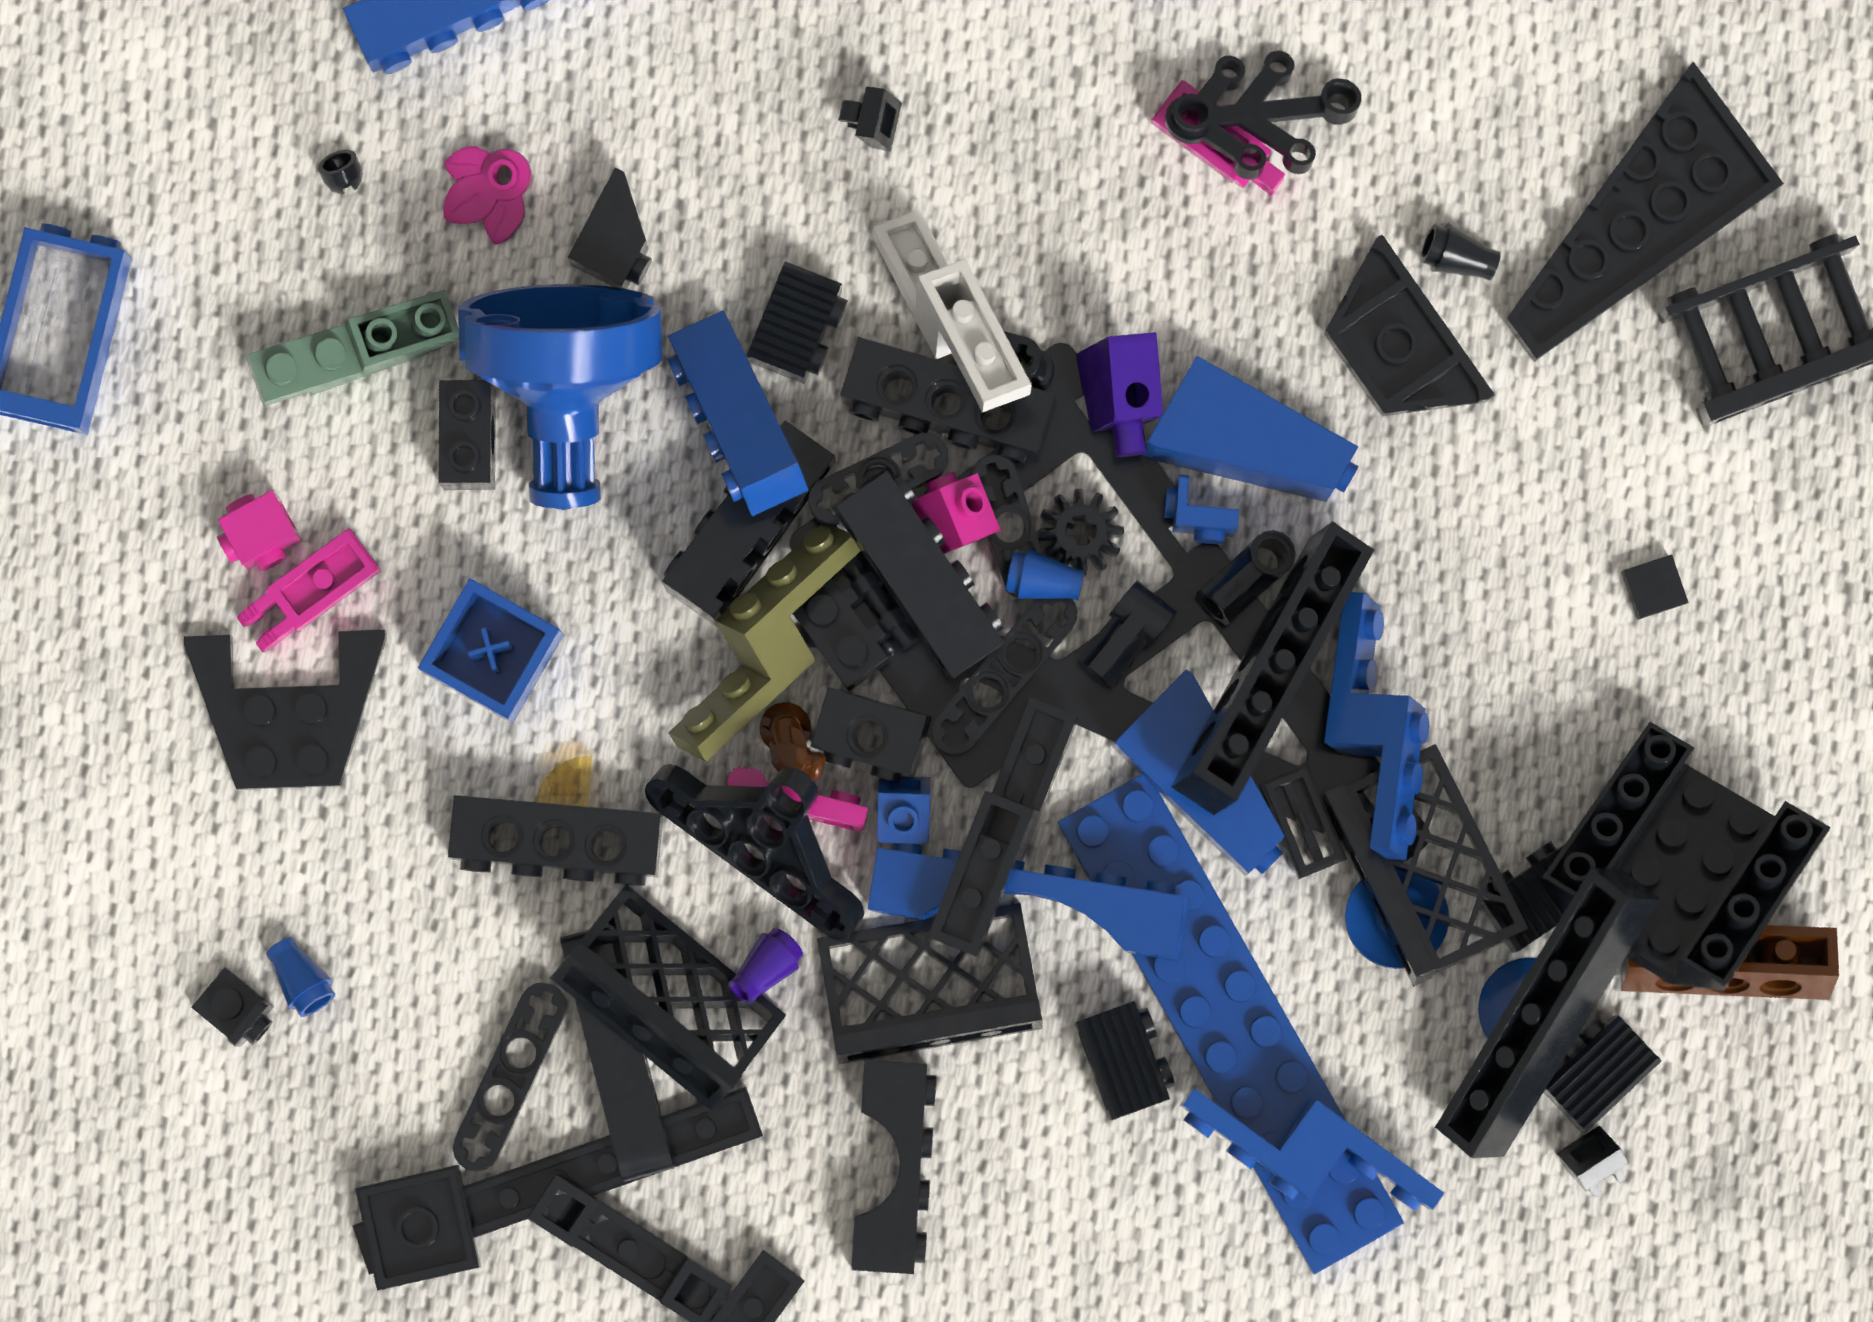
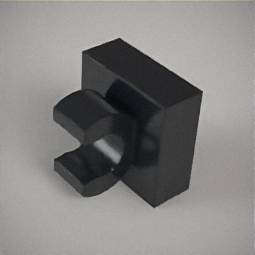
[838,86,902,152]
[1556,1125,1629,1198]

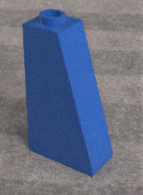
[1142,356,1359,502]
[1112,669,1285,876]

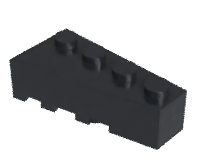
[662,420,836,627]

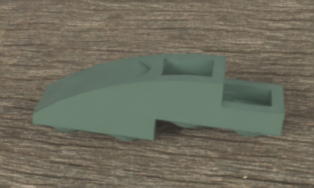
[247,289,459,406]

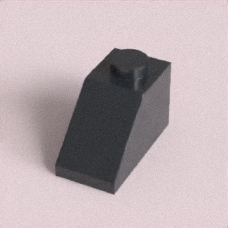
[568,167,652,289]

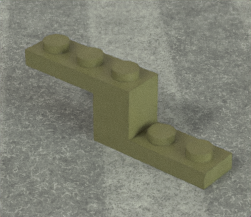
[668,524,860,762]

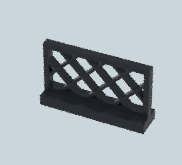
[1323,744,1529,987]
[550,884,786,1110]
[817,903,1042,1065]

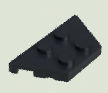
[1324,235,1495,417]

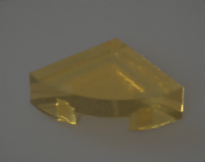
[536,756,593,807]

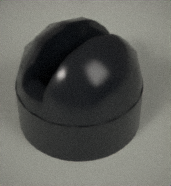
[318,150,363,195]

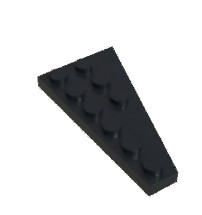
[1504,61,1784,362]

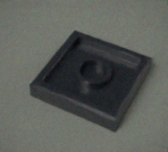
[355,1165,481,1291]

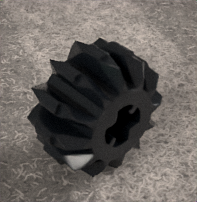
[1036,489,1124,577]

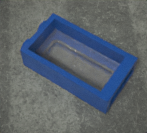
[0,223,132,435]

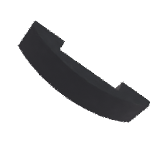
[527,1174,731,1322]

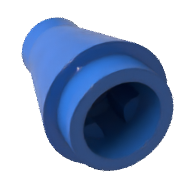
[1006,548,1084,600]
[266,937,335,1017]

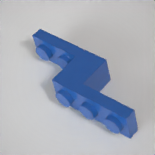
[1324,592,1430,860]
[1180,1088,1445,1212]

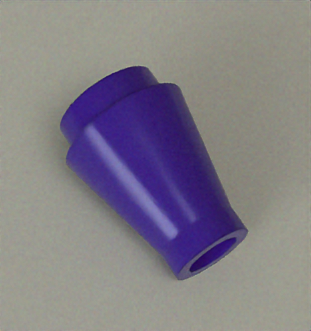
[729,928,803,1004]

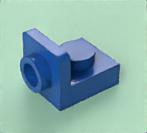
[877,776,931,844]

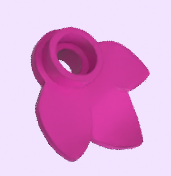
[443,146,532,245]

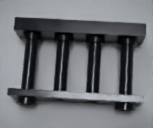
[1658,233,1873,428]

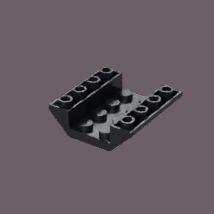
[1541,722,1831,991]

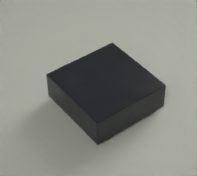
[1621,554,1689,620]

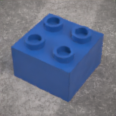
[418,578,564,724]

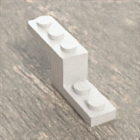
[872,209,1031,412]

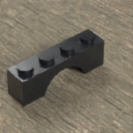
[851,1060,937,1274]

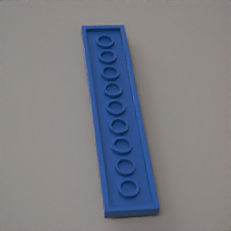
[1057,775,1404,1275]

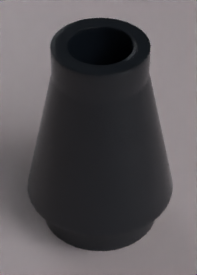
[1420,223,1501,281]

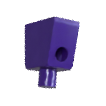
[1076,332,1163,457]

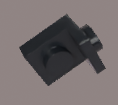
[191,967,274,1047]

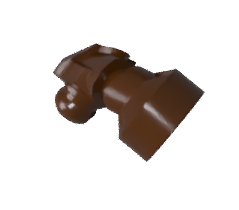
[759,702,826,780]

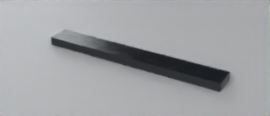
[352,1087,763,1275]

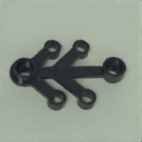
[1165,51,1362,180]

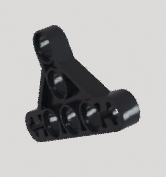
[645,764,864,939]

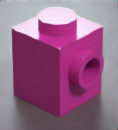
[912,472,1001,554]
[217,490,303,572]

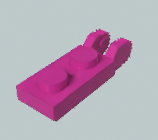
[237,528,381,653]
[726,766,869,833]

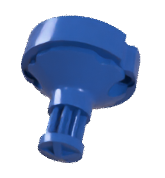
[458,284,662,510]

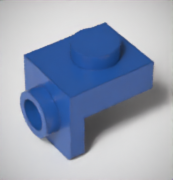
[1164,475,1239,544]

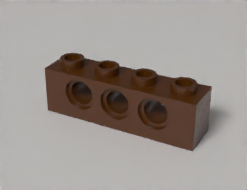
[1620,925,1839,1000]

